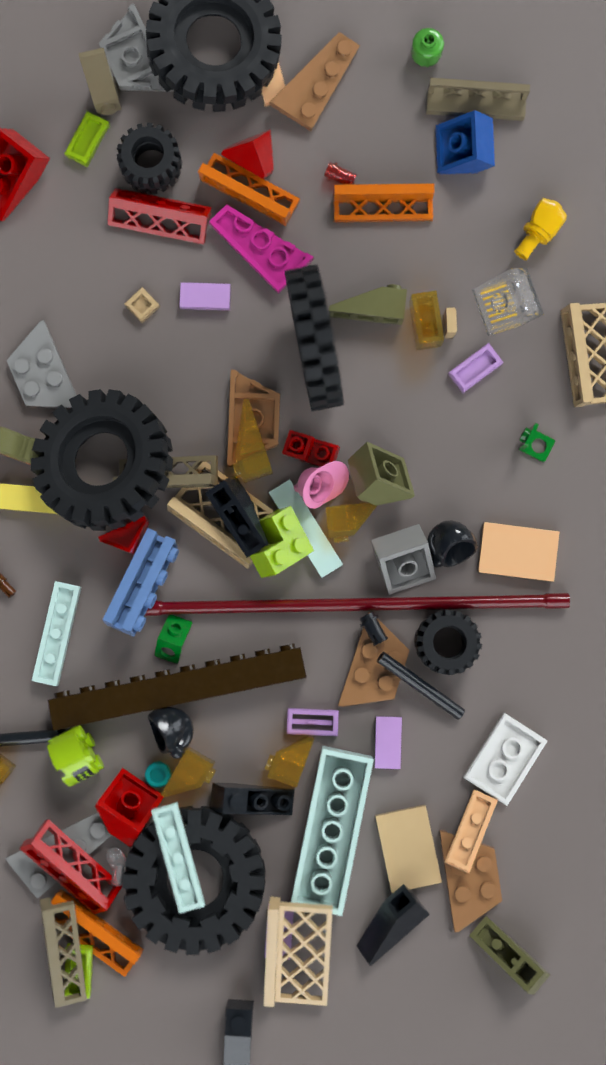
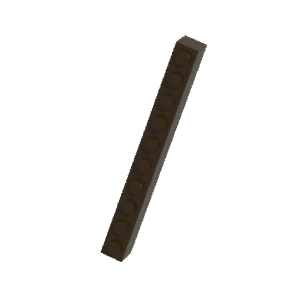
[48,643,307,731]

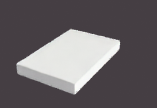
[463,712,548,806]

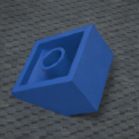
[436,110,495,174]

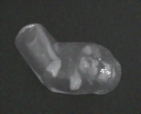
[106,847,126,886]

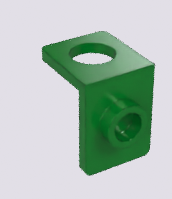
[518,423,555,462]
[155,614,192,664]

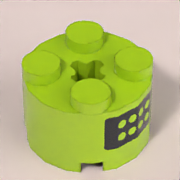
[47,725,104,787]

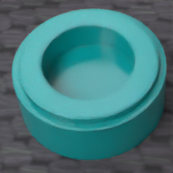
[145,761,172,788]

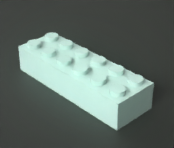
[291,746,374,916]

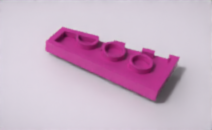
[209,205,314,294]

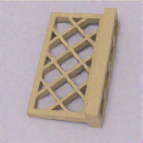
[561,303,606,407]
[167,462,274,569]
[264,896,333,1007]

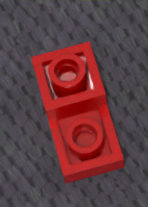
[282,430,340,467]

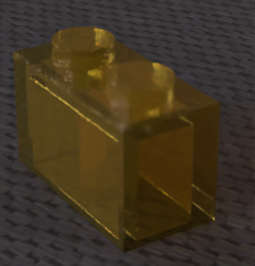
[409,291,444,351]

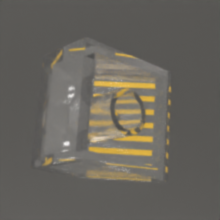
[472,268,544,336]

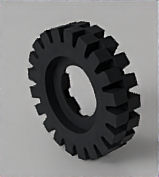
[146,0,282,112]
[285,264,344,412]
[31,389,173,531]
[122,806,266,955]

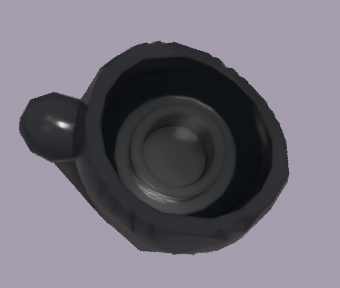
[427,520,478,568]
[148,707,194,759]

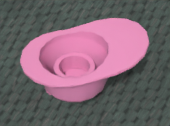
[293,461,349,509]

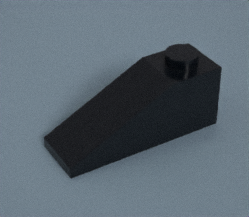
[205,475,269,558]
[224,999,254,1065]

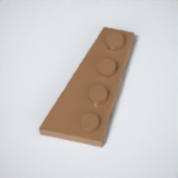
[269,32,360,131]

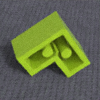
[250,506,314,578]

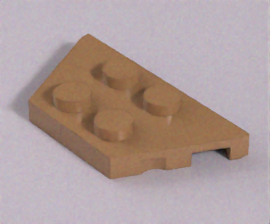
[227,370,280,467]
[338,612,410,707]
[439,830,502,932]

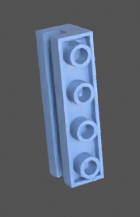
[102,528,179,637]

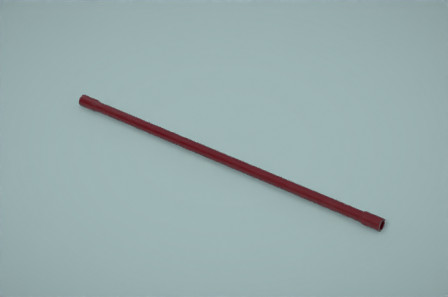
[145,593,570,616]

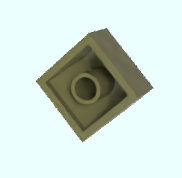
[348,442,415,506]

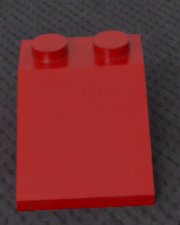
[0,128,50,221]

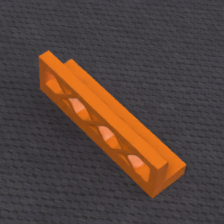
[198,153,300,226]
[334,183,435,222]
[51,889,144,977]

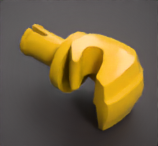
[514,198,567,260]

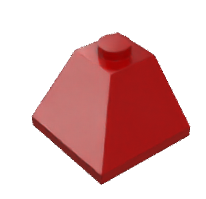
[95,768,165,847]

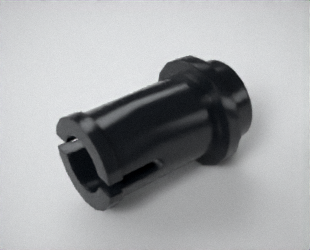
[360,612,388,646]

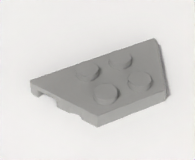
[99,3,173,92]
[6,320,77,409]

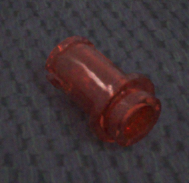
[324,162,357,185]

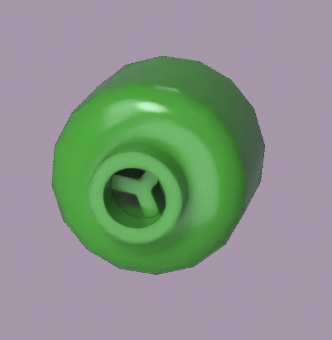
[411,28,444,67]

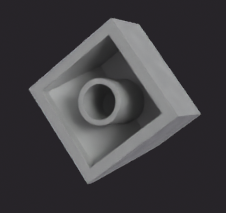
[371,524,436,595]

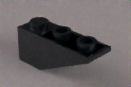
[210,783,295,815]
[357,884,430,966]

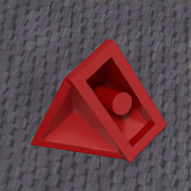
[221,129,274,179]
[98,516,150,554]

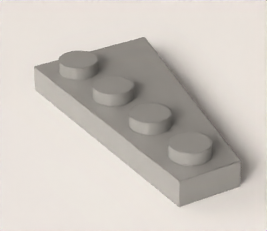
[5,812,112,899]

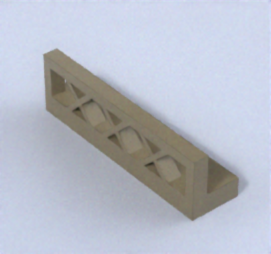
[426,78,530,121]
[113,455,218,488]
[39,897,87,1008]

